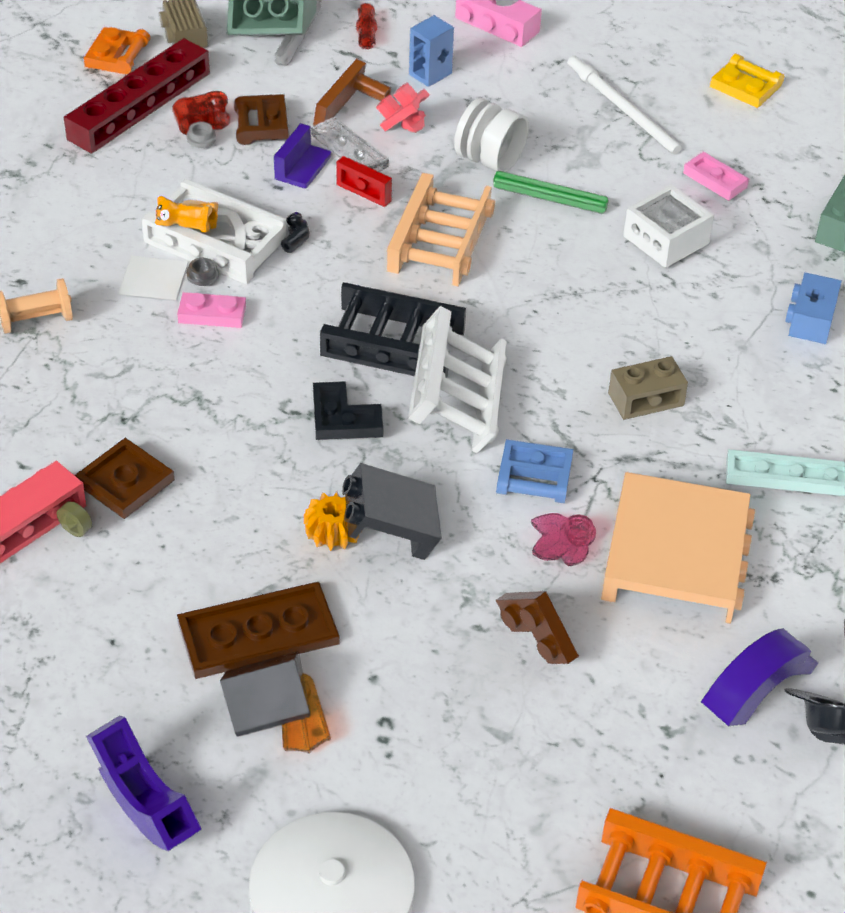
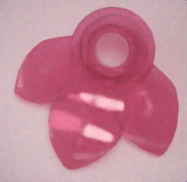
[531,513,596,566]

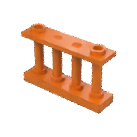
[575,808,767,913]

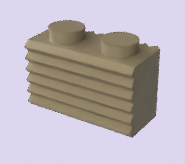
[159,0,208,48]

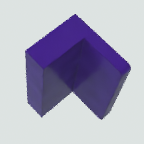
[274,123,331,189]

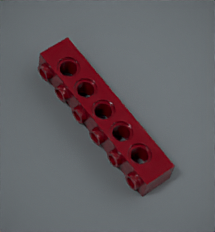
[64,38,210,154]

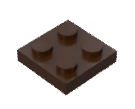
[74,437,175,519]

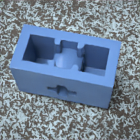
[409,15,454,87]
[785,272,842,344]

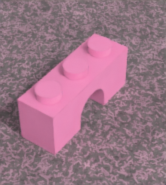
[455,0,542,47]

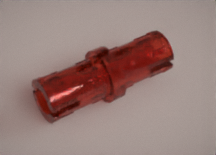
[356,3,377,49]

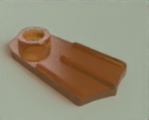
[282,673,331,754]

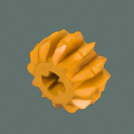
[304,491,362,552]

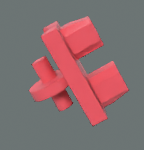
[376,82,430,133]

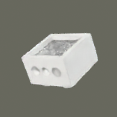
[623,184,714,268]

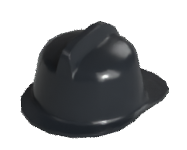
[784,688,845,744]

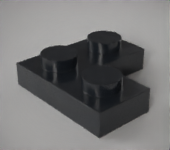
[313,381,383,440]

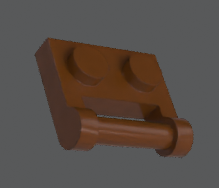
[233,94,288,145]

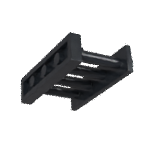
[320,282,466,378]

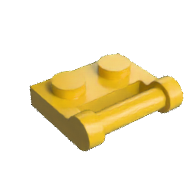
[710,53,785,108]

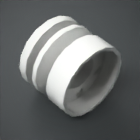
[454,98,529,172]

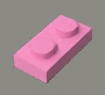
[683,152,749,201]
[177,292,246,328]

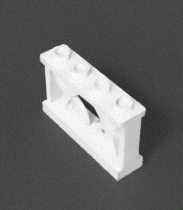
[142,179,287,284]

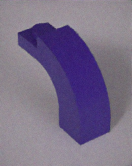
[701,628,819,726]
[86,715,202,851]

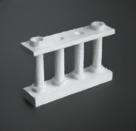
[408,306,507,453]

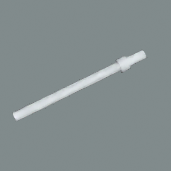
[568,56,682,155]

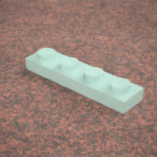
[726,449,845,496]

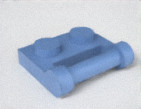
[496,439,574,504]

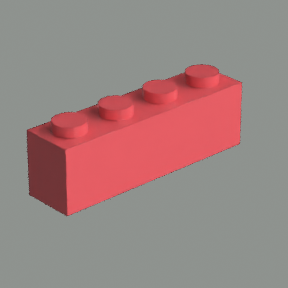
[0,460,86,563]

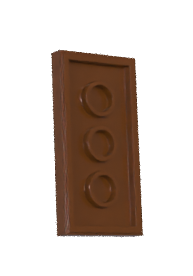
[177,581,340,679]

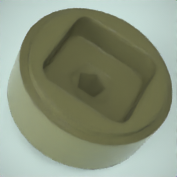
[57,501,92,537]

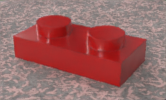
[336,156,392,207]

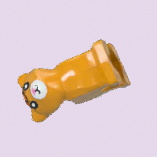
[155,196,218,233]

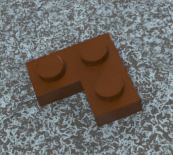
[496,591,579,664]

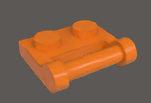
[84,27,151,74]

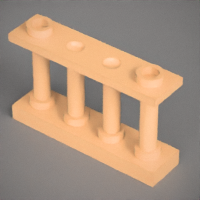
[387,173,495,286]

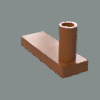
[313,58,392,130]

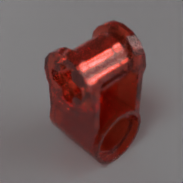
[172,91,230,135]

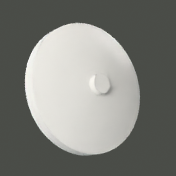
[249,812,414,913]

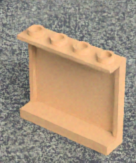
[601,472,755,624]

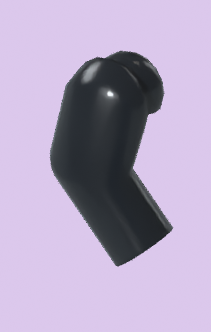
[281,212,310,253]

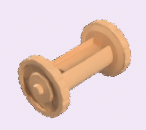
[0,278,73,334]

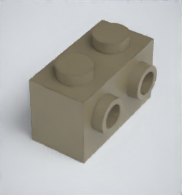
[608,356,688,420]

